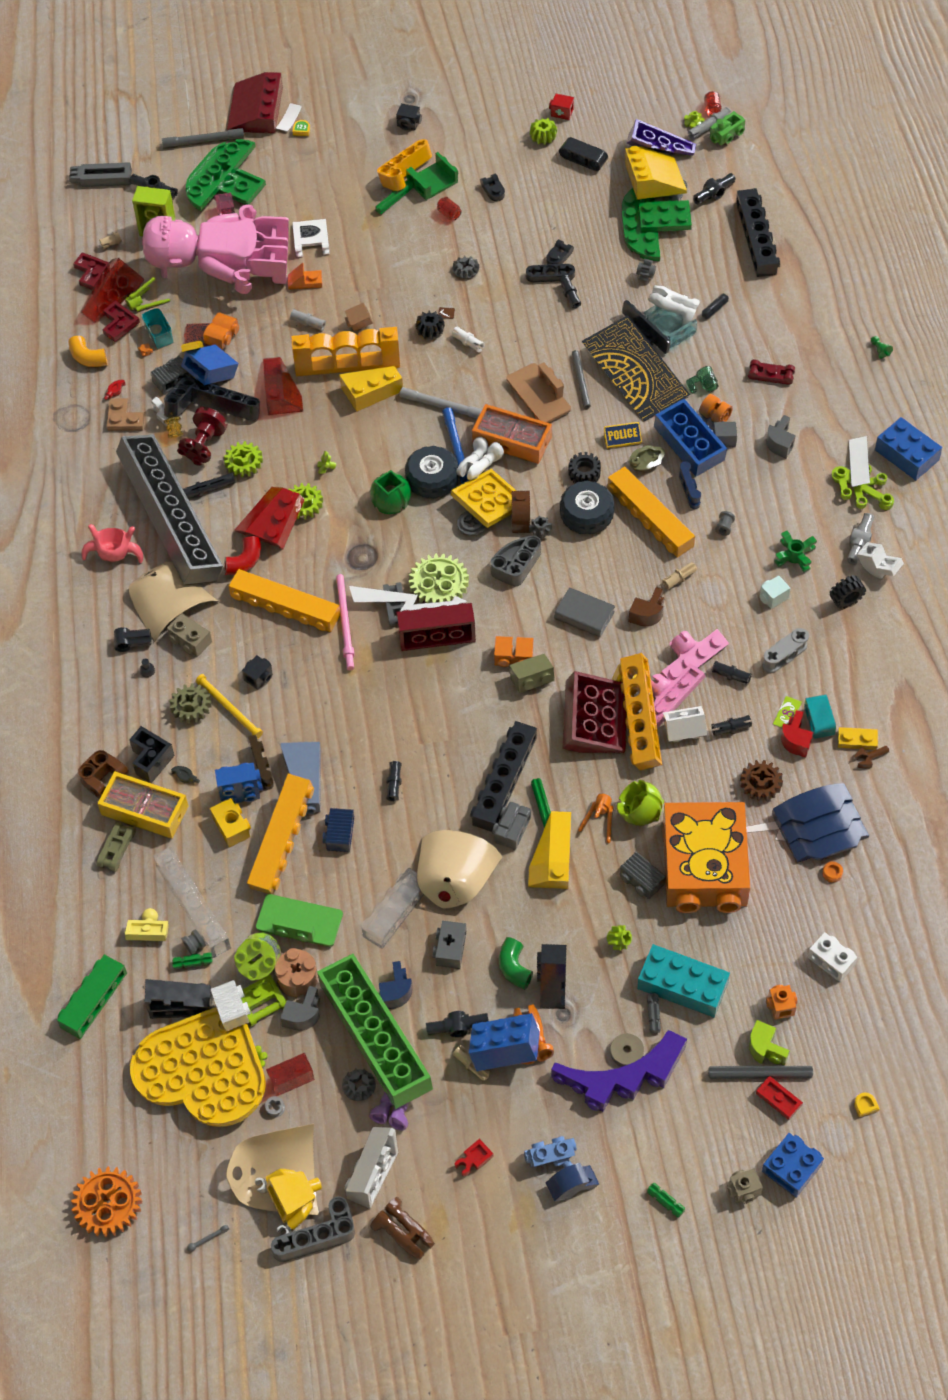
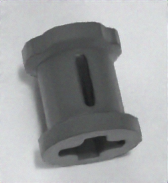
[715,511,735,536]

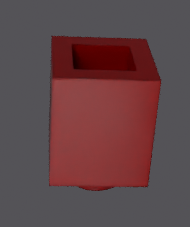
[549,93,574,120]

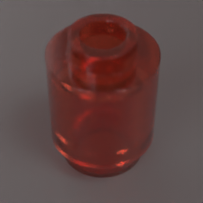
[704,91,722,116]
[437,197,462,220]

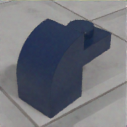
[379,961,412,1009]
[545,1163,599,1202]

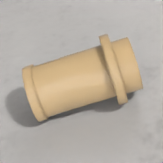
[99,232,122,250]

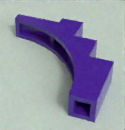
[551,1030,687,1112]

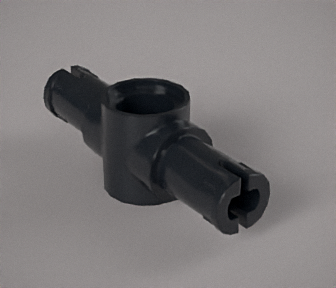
[129,173,178,199]
[693,173,736,205]
[426,1011,489,1038]

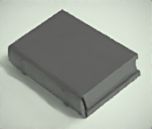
[554,587,615,637]

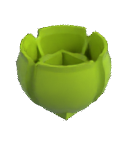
[617,780,664,826]

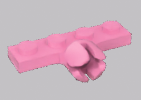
[660,629,729,681]
[651,663,706,729]

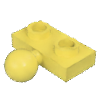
[125,908,169,941]

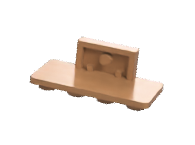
[506,362,571,423]

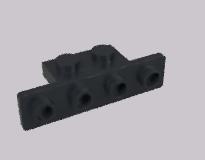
[622,300,671,354]

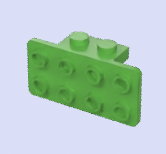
[256,894,343,947]

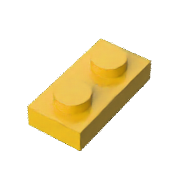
[838,727,878,750]

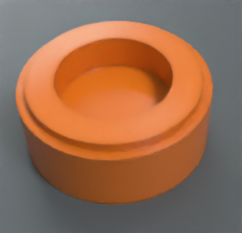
[822,862,843,883]

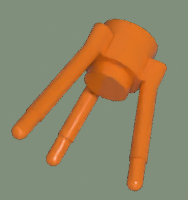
[578,794,614,843]

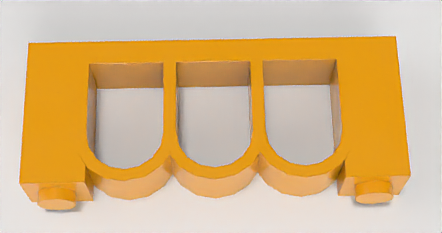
[291,327,400,376]

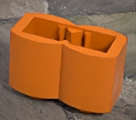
[203,313,239,349]

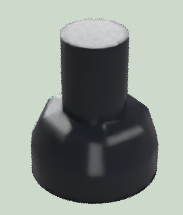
[140,658,155,677]

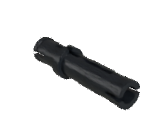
[183,472,235,498]

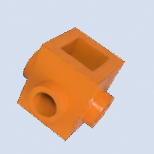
[766,985,797,1020]

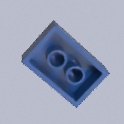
[875,417,943,481]
[469,1013,540,1071]

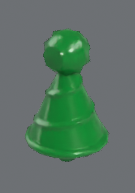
[871,336,893,359]

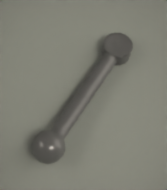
[187,1225,229,1252]

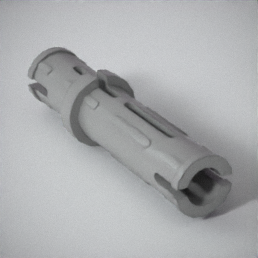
[688,107,731,140]

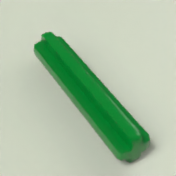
[375,180,413,214]
[531,778,551,828]

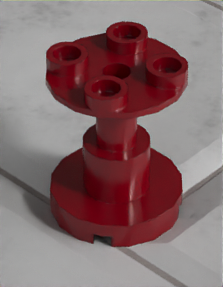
[177,407,228,466]

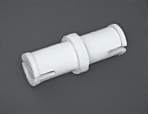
[452,326,485,352]

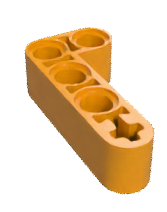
[377,139,432,191]

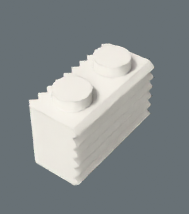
[211,980,251,1031]

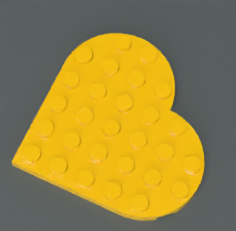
[130,1007,266,1127]

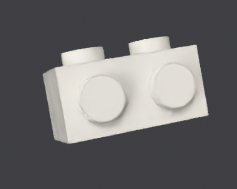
[663,706,707,742]
[808,932,857,982]

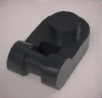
[480,173,505,201]
[546,239,574,264]

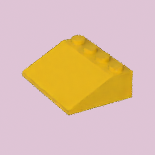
[625,146,687,199]

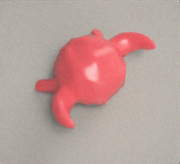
[81,524,143,564]

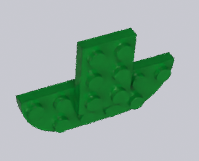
[186,139,266,211]
[621,188,692,261]

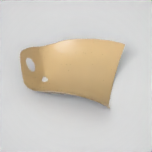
[129,562,220,642]
[226,1123,319,1215]

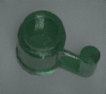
[686,366,719,394]

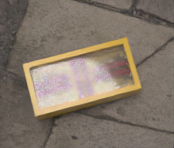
[97,771,189,839]

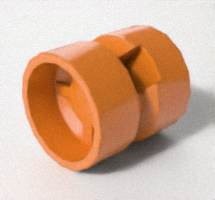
[699,394,733,422]

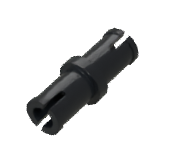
[559,275,581,309]
[712,661,752,685]
[711,715,752,736]
[386,761,402,801]

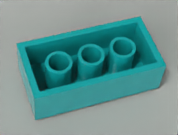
[637,944,730,1018]

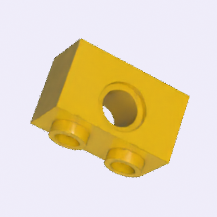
[210,798,251,848]

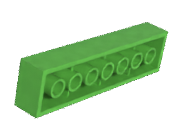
[317,954,433,1109]

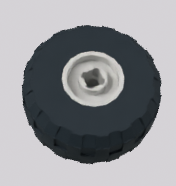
[405,446,459,498]
[560,481,614,534]

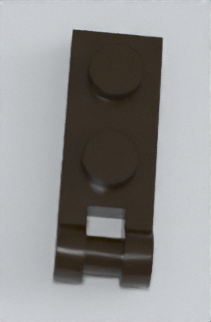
[248,735,274,790]

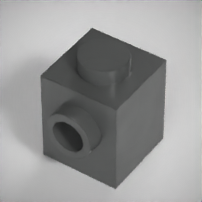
[712,421,737,447]

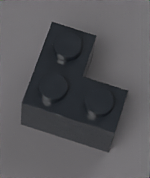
[129,726,175,783]

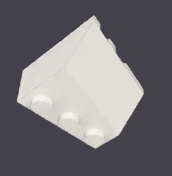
[344,1127,398,1209]

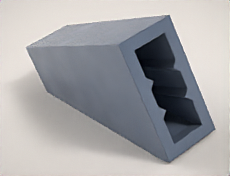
[281,742,321,814]

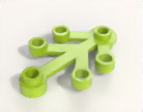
[832,465,894,510]

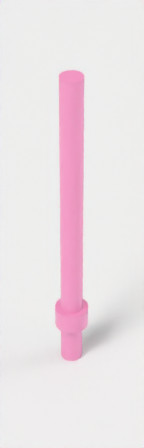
[336,574,355,670]

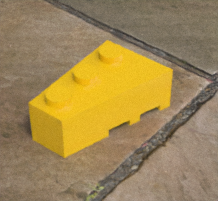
[339,366,403,412]

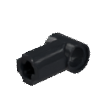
[114,627,152,652]

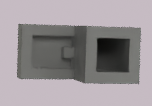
[766,415,796,459]
[280,986,321,1031]

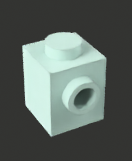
[760,576,791,609]

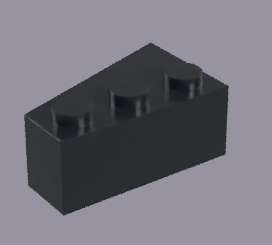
[537,944,567,1009]
[144,979,212,1019]

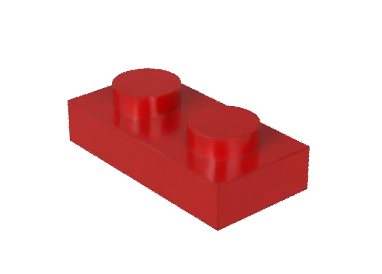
[756,1076,803,1120]

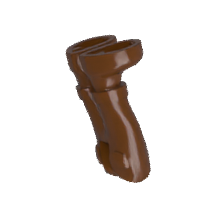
[370,1197,435,1260]

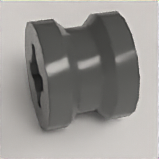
[181,929,206,955]

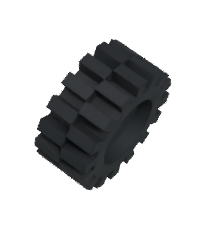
[568,452,601,483]
[829,575,866,609]

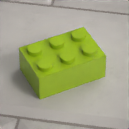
[132,186,176,236]

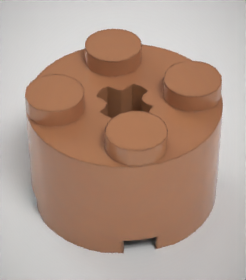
[275,948,318,997]

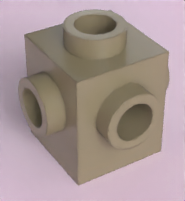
[727,1168,763,1203]

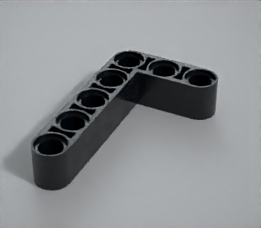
[164,377,260,421]

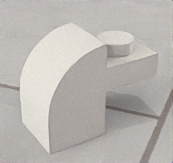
[857,542,904,579]

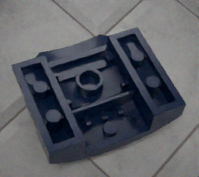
[772,783,869,863]

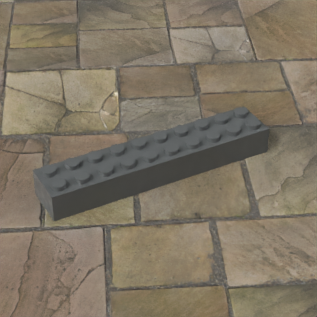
[116,434,223,584]

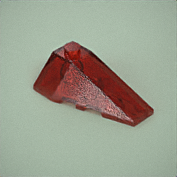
[81,258,145,323]
[263,357,304,415]

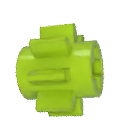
[607,925,632,950]

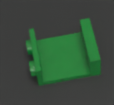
[406,152,459,201]

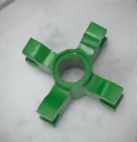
[774,530,817,573]

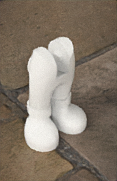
[648,285,700,328]
[456,437,504,480]

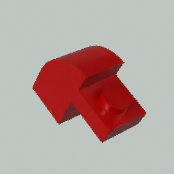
[781,710,813,758]

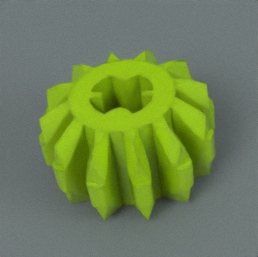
[529,118,557,145]

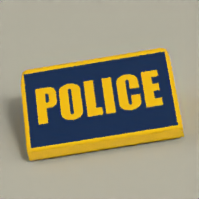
[603,422,642,449]

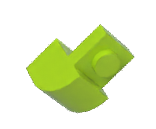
[749,1020,790,1066]

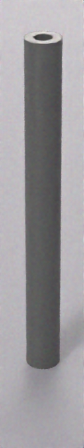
[572,350,591,409]

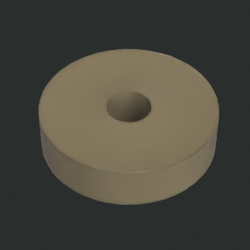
[610,1033,644,1067]

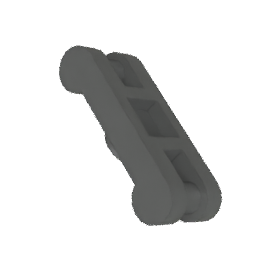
[383,582,405,626]

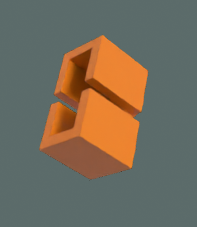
[494,636,534,667]

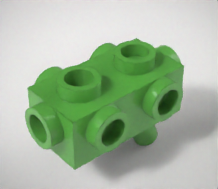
[710,111,745,145]

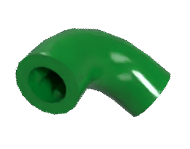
[498,937,533,990]

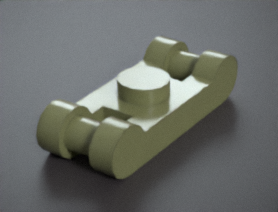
[97,822,136,872]

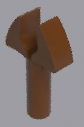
[854,746,889,769]

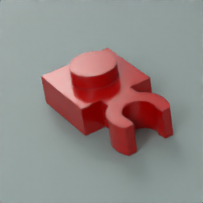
[454,1138,494,1177]

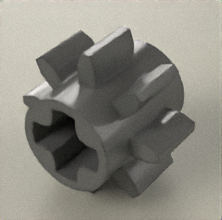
[636,259,656,281]
[529,516,552,539]

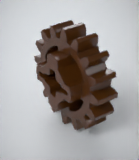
[740,760,783,801]

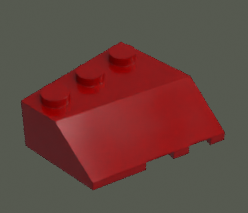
[234,487,305,549]

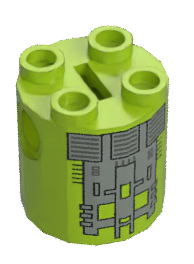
[234,933,280,980]

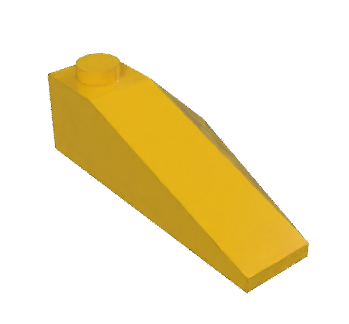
[528,811,571,889]

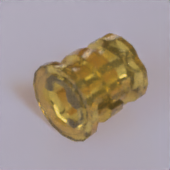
[164,417,184,438]

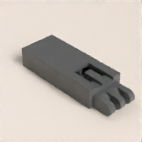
[69,162,132,187]

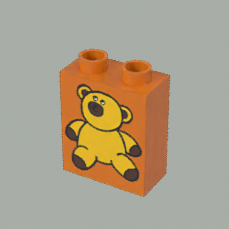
[663,802,750,913]

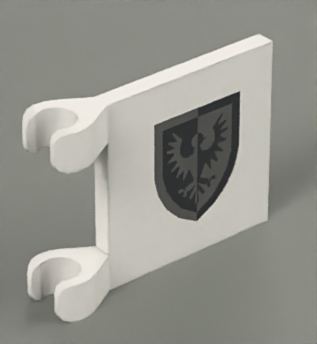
[293,219,330,257]

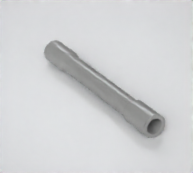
[400,387,482,419]

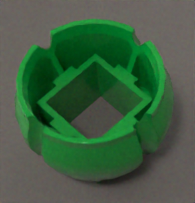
[370,470,411,514]

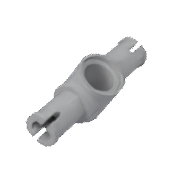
[847,513,874,565]

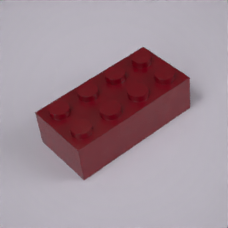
[397,603,476,651]

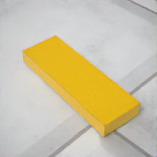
[181,341,204,352]

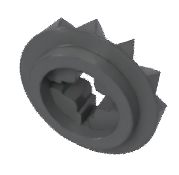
[452,255,479,278]
[457,511,485,536]
[342,1068,376,1101]

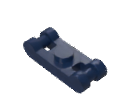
[679,461,701,509]

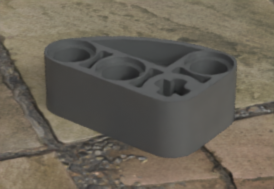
[490,536,541,587]

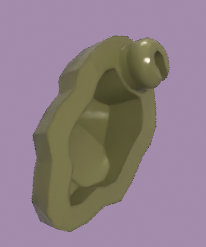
[629,445,665,471]

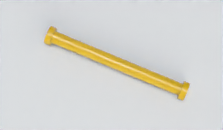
[195,674,263,739]

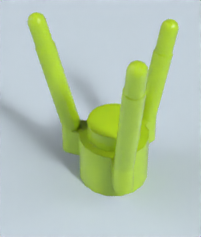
[125,277,170,312]

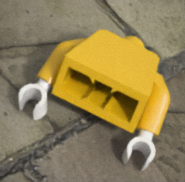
[254,1168,322,1234]

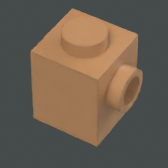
[344,302,373,332]

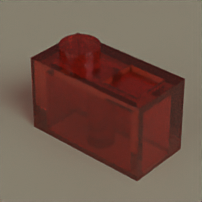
[266,1053,315,1096]

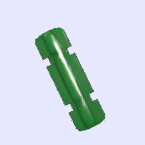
[172,952,213,969]
[647,1183,685,1218]

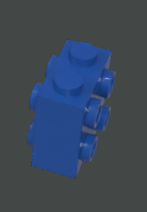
[215,762,263,804]
[762,1133,824,1198]

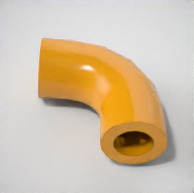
[68,336,108,367]

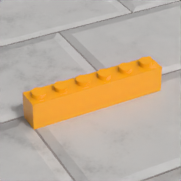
[607,466,695,558]
[229,569,340,632]
[247,774,314,895]

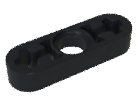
[526,264,575,282]

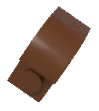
[512,491,530,533]
[628,587,665,627]

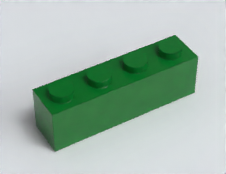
[57,954,127,1040]

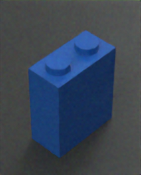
[181,345,239,385]

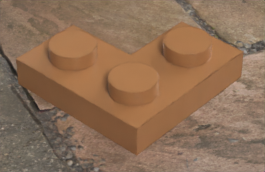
[107,398,145,431]

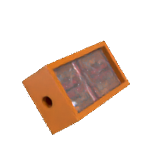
[472,404,552,464]

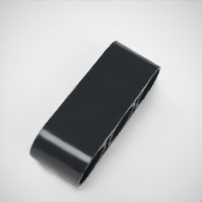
[559,137,608,171]

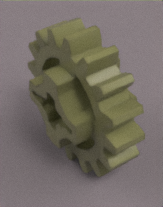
[169,683,212,724]

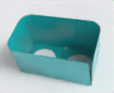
[142,308,174,349]
[804,694,836,739]

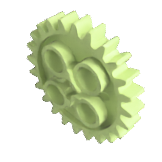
[409,553,469,603]

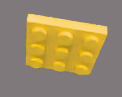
[451,469,516,528]

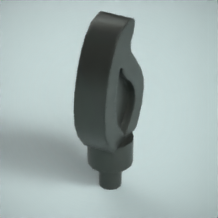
[171,766,200,783]

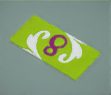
[773,696,802,728]

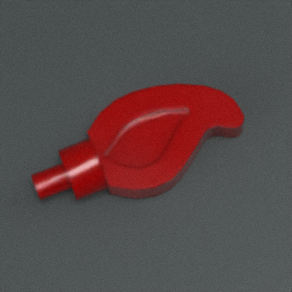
[104,380,125,400]

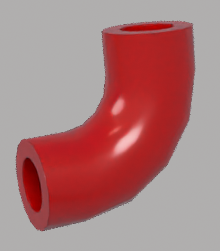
[224,536,261,575]

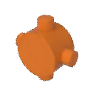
[138,343,153,357]

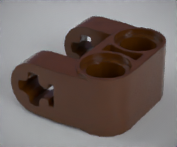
[78,750,129,799]

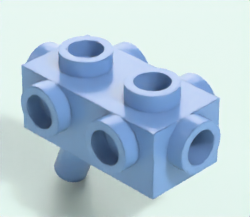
[524,1136,577,1168]

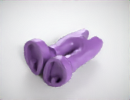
[369,1091,409,1131]

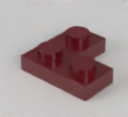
[73,252,112,291]
[102,301,140,342]

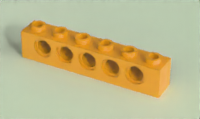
[619,653,662,771]

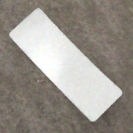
[276,103,302,131]

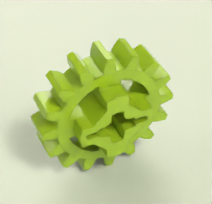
[224,441,263,477]
[288,483,323,519]

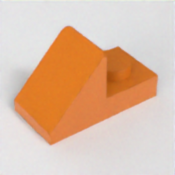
[288,263,322,290]

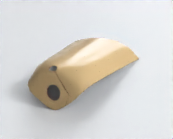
[417,830,502,908]

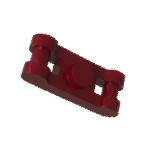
[748,359,795,385]

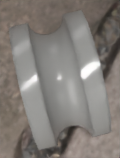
[265,1096,285,1117]

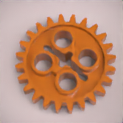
[71,1166,143,1237]

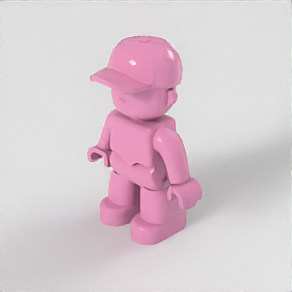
[142,205,289,294]

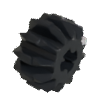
[415,310,445,340]

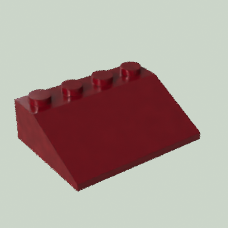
[227,72,283,133]
[563,671,627,753]

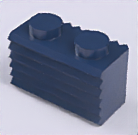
[322,808,355,853]

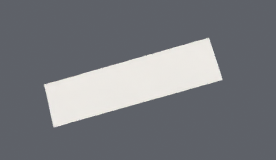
[849,436,870,487]

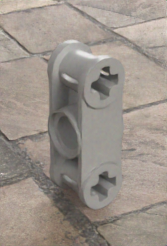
[762,628,809,673]

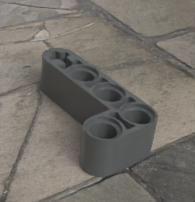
[271,1196,355,1262]

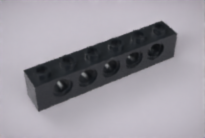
[736,188,780,277]
[470,721,537,832]

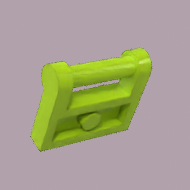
[241,975,286,1026]

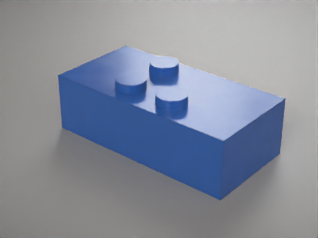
[654,399,727,477]

